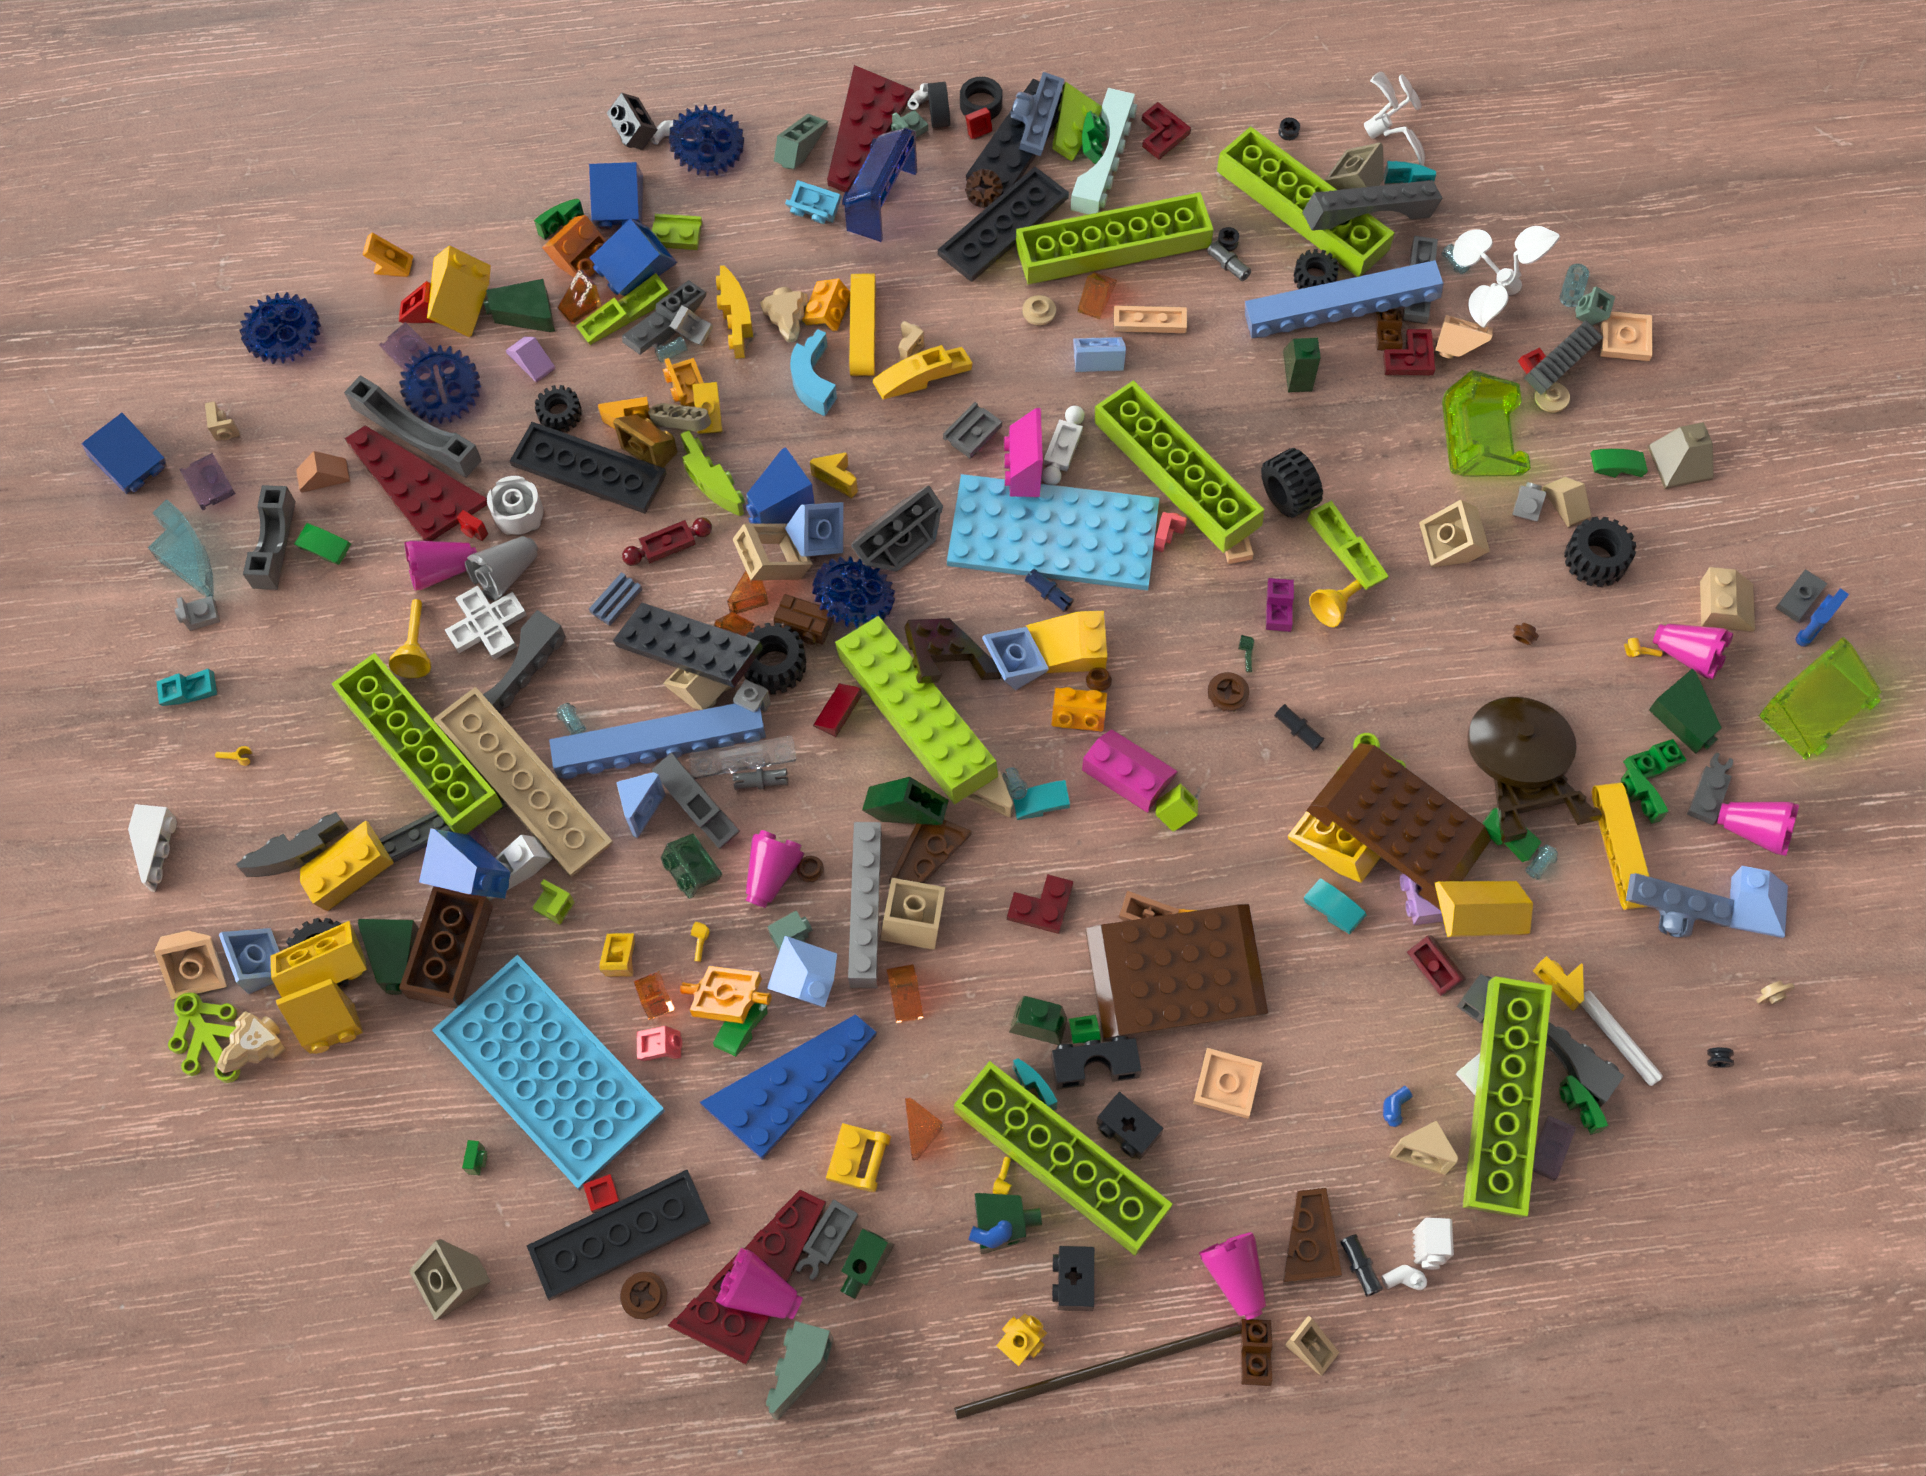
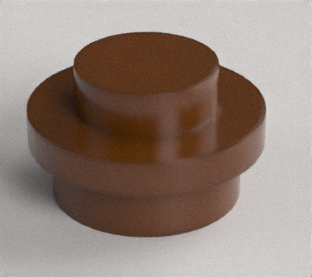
[1513,623,1539,645]
[1086,668,1112,691]
[797,856,824,882]

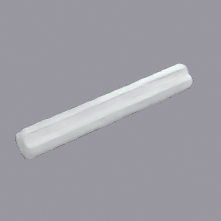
[1580,990,1663,1086]

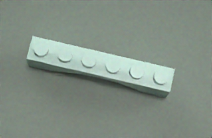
[1071,88,1137,214]

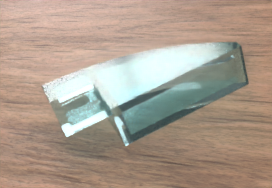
[148,499,214,597]

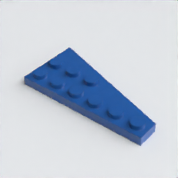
[700,1014,877,1160]

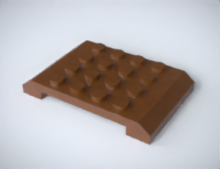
[1306,743,1491,911]
[1085,904,1269,1039]

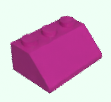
[1004,408,1043,497]
[1082,729,1177,813]

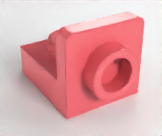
[1153,512,1187,552]
[637,1026,682,1061]

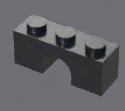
[1051,1036,1142,1090]

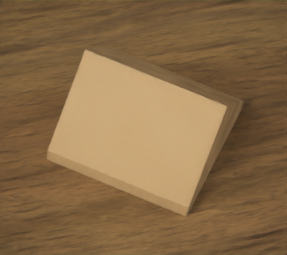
[1389,1121,1458,1175]

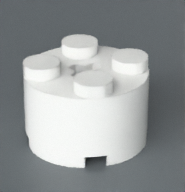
[487,476,543,535]

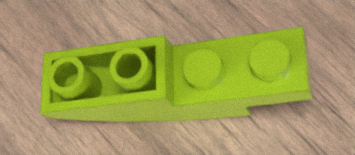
[680,430,745,516]

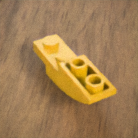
[716,265,754,359]
[873,345,973,400]

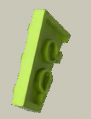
[1052,82,1102,162]

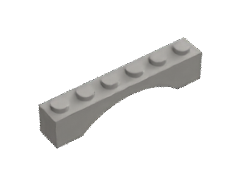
[848,822,882,988]

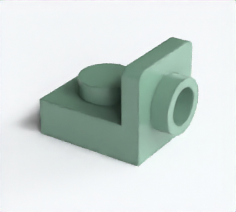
[891,110,928,144]

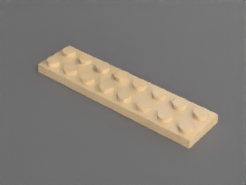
[433,687,613,877]

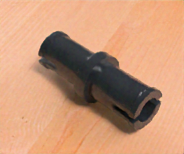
[1274,704,1325,751]
[1340,1234,1383,1297]

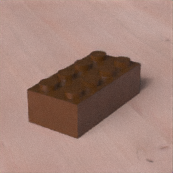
[399,886,493,1008]

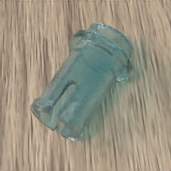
[1441,244,1471,274]
[655,337,688,363]
[556,703,586,735]
[1002,767,1028,799]
[1525,845,1558,880]

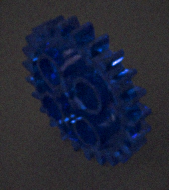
[669,104,744,176]
[239,292,321,364]
[399,345,481,424]
[812,556,895,628]

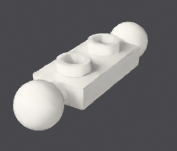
[1042,406,1085,485]

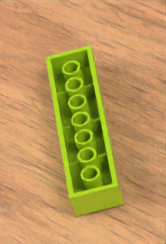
[1217,126,1395,277]
[1016,192,1214,285]
[1095,380,1264,553]
[835,616,999,805]
[331,653,503,834]
[1463,976,1552,1218]
[954,1061,1173,1256]

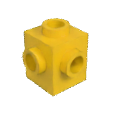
[996,1313,1047,1366]

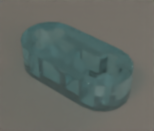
[1559,264,1589,307]

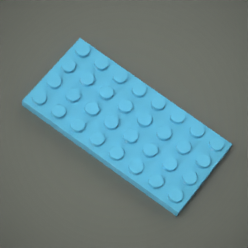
[947,474,1159,591]
[432,955,665,1191]

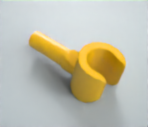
[1624,638,1662,657]
[215,746,252,766]
[691,922,710,962]
[992,1157,1012,1195]

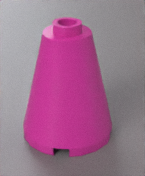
[404,540,477,591]
[1199,1232,1266,1320]

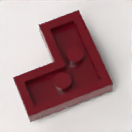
[1141,102,1191,160]
[1383,329,1435,375]
[1007,874,1073,934]

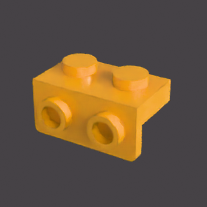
[802,279,851,331]
[662,358,704,407]
[1051,687,1107,732]

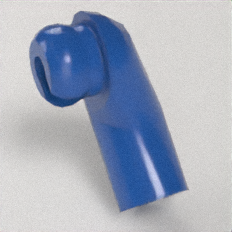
[1383,1086,1413,1127]
[968,1220,1013,1248]

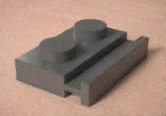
[943,402,1002,459]

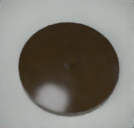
[1467,697,1577,788]

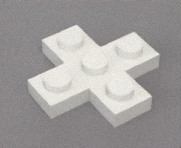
[445,586,527,660]

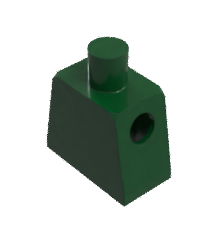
[1009,996,1067,1045]
[974,1193,1042,1254]
[840,1228,895,1299]

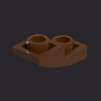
[1376,308,1403,351]
[1241,1319,1273,1386]

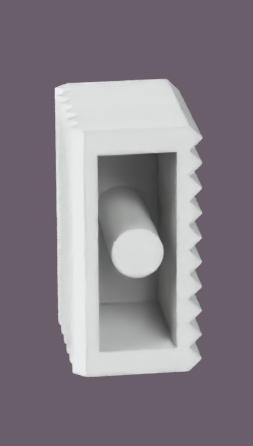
[1412,1218,1454,1270]

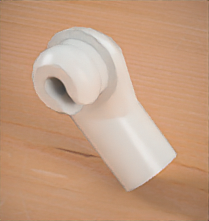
[908,83,929,110]
[650,119,682,144]
[1381,1265,1427,1290]

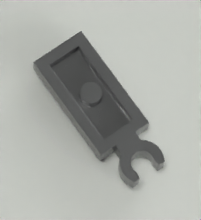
[1687,753,1733,825]
[796,1199,858,1282]

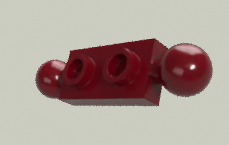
[622,517,712,566]

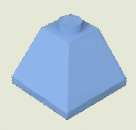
[1729,866,1788,938]
[767,936,837,1007]

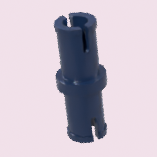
[1025,568,1074,612]

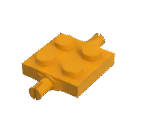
[680,966,772,1023]

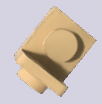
[898,321,925,361]
[205,401,240,441]

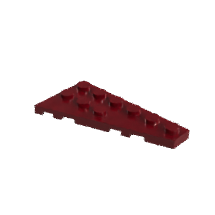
[827,65,914,194]
[344,425,488,541]
[667,1190,826,1366]

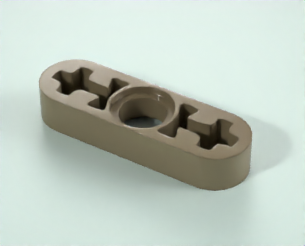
[648,403,711,431]

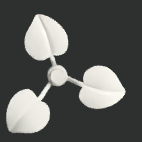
[1364,72,1425,166]
[1453,226,1560,328]

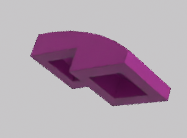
[1265,578,1294,632]

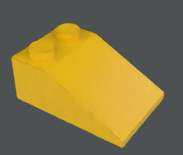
[427,245,491,337]
[1026,611,1107,673]
[1288,812,1381,883]
[276,979,363,1054]

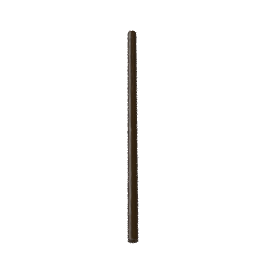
[954,1322,1241,1420]

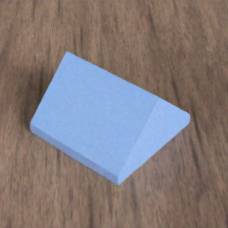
[1073,337,1126,372]
[785,502,843,557]
[982,627,1049,690]
[616,772,666,838]
[219,928,280,994]

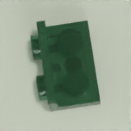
[661,833,722,899]

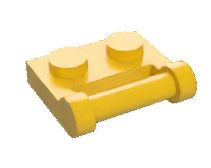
[826,1123,891,1192]

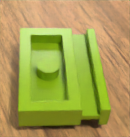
[652,213,702,250]

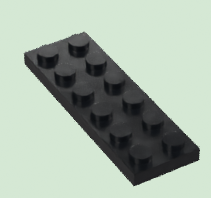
[966,79,1062,195]
[937,167,1069,282]
[510,422,667,514]
[613,603,763,688]
[526,1169,711,1301]

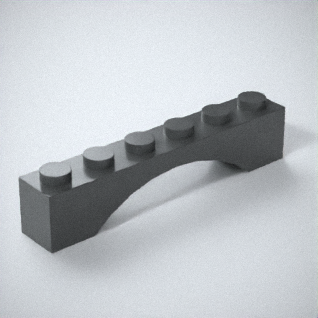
[1302,180,1443,231]
[344,375,482,478]
[483,610,566,714]
[1457,974,1625,1107]

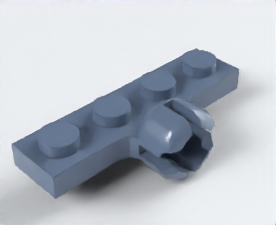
[1011,72,1065,156]
[1626,873,1734,937]

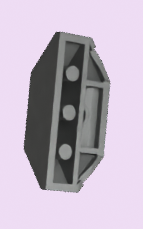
[851,485,943,572]

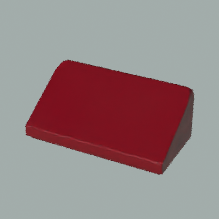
[813,683,862,737]
[1407,935,1466,996]

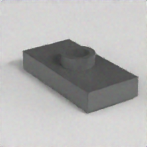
[1775,569,1827,622]

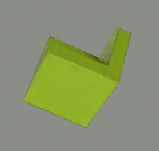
[1156,783,1198,831]
[533,879,575,925]

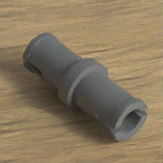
[1207,241,1251,282]
[733,768,788,790]

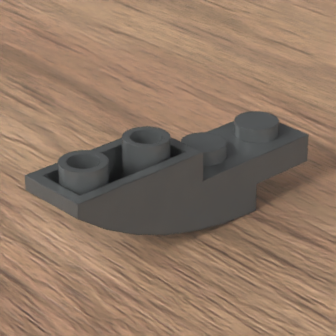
[622,280,706,355]
[652,753,740,849]
[236,812,348,877]

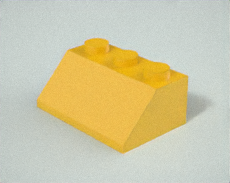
[300,821,394,911]
[270,921,367,997]

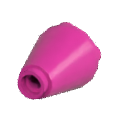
[1653,624,1734,679]
[1717,802,1799,856]
[745,830,805,908]
[716,1248,803,1319]

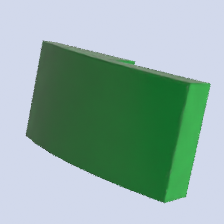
[1082,111,1107,165]
[534,198,584,240]
[1590,448,1648,478]
[294,523,352,565]
[1623,739,1687,780]
[1621,768,1669,824]
[1482,808,1542,862]
[713,1003,768,1057]
[1559,1075,1608,1135]

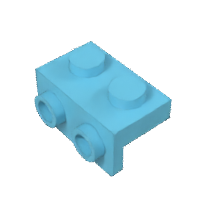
[785,180,842,224]

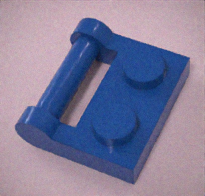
[1795,588,1849,647]

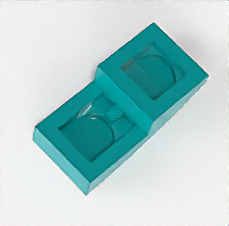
[1384,161,1436,184]
[156,668,217,706]
[1012,780,1070,820]
[1304,878,1367,934]
[1012,1058,1058,1110]

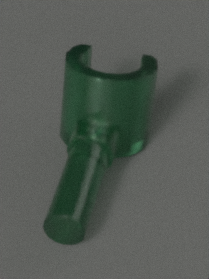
[1238,635,1254,673]

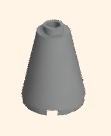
[465,536,538,601]

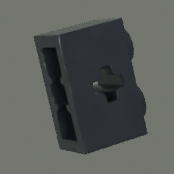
[1096,1091,1164,1160]
[1052,1246,1095,1311]

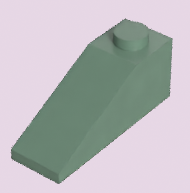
[774,114,828,169]

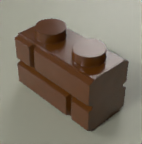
[773,594,834,645]

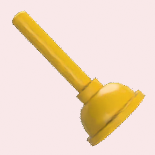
[1309,579,1363,627]
[388,599,431,679]

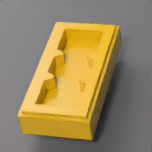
[692,382,723,434]

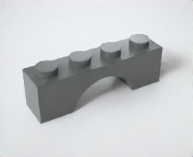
[243,485,296,590]

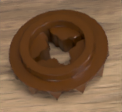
[965,169,1002,208]
[1208,672,1250,712]
[620,1271,668,1320]

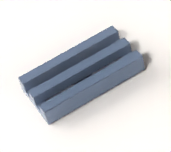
[589,572,642,626]

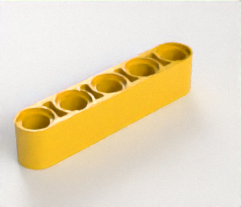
[849,273,876,376]
[1592,782,1649,910]

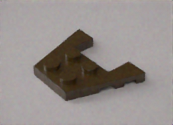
[904,618,1002,684]
[1494,776,1602,843]

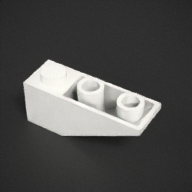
[128,804,177,892]
[487,835,553,901]

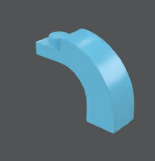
[790,329,837,416]

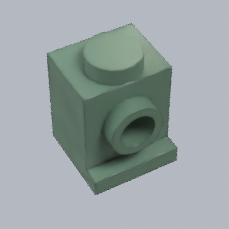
[1575,286,1615,325]
[767,911,813,951]

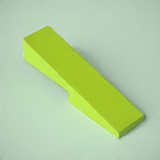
[576,273,670,345]
[1307,500,1389,590]

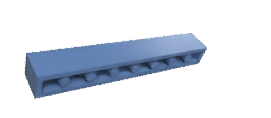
[1245,260,1443,338]
[549,704,766,779]

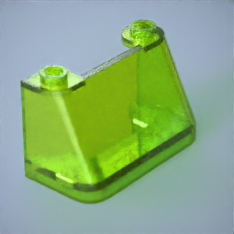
[1442,370,1531,477]
[1758,637,1882,760]

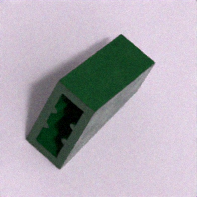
[484,279,555,332]
[1283,338,1321,393]
[1649,669,1722,754]
[862,777,949,825]
[358,919,419,995]

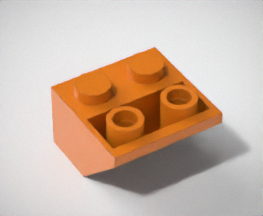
[542,215,606,283]

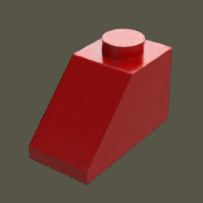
[399,281,437,323]

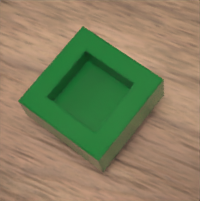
[1069,1015,1101,1044]
[462,1140,487,1176]

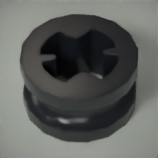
[1278,117,1300,141]
[1217,227,1240,251]
[1707,1047,1734,1068]

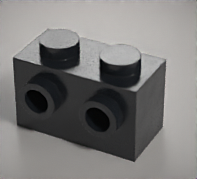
[607,93,658,150]

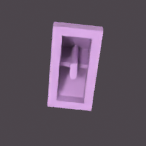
[506,336,555,383]

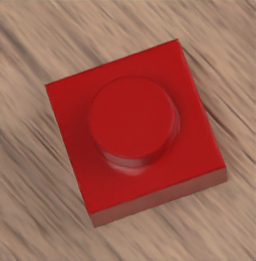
[965,107,993,139]
[1518,348,1546,374]
[457,510,488,541]
[583,1174,620,1213]

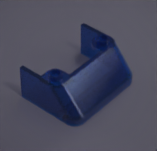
[842,128,917,242]

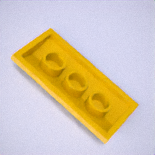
[1435,881,1533,937]

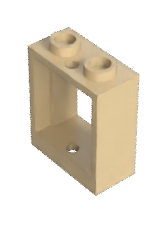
[733,524,813,581]

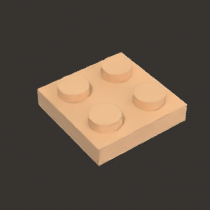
[1600,311,1652,361]
[1193,1048,1262,1119]

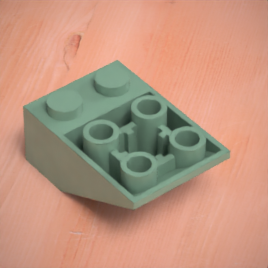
[766,1321,834,1420]

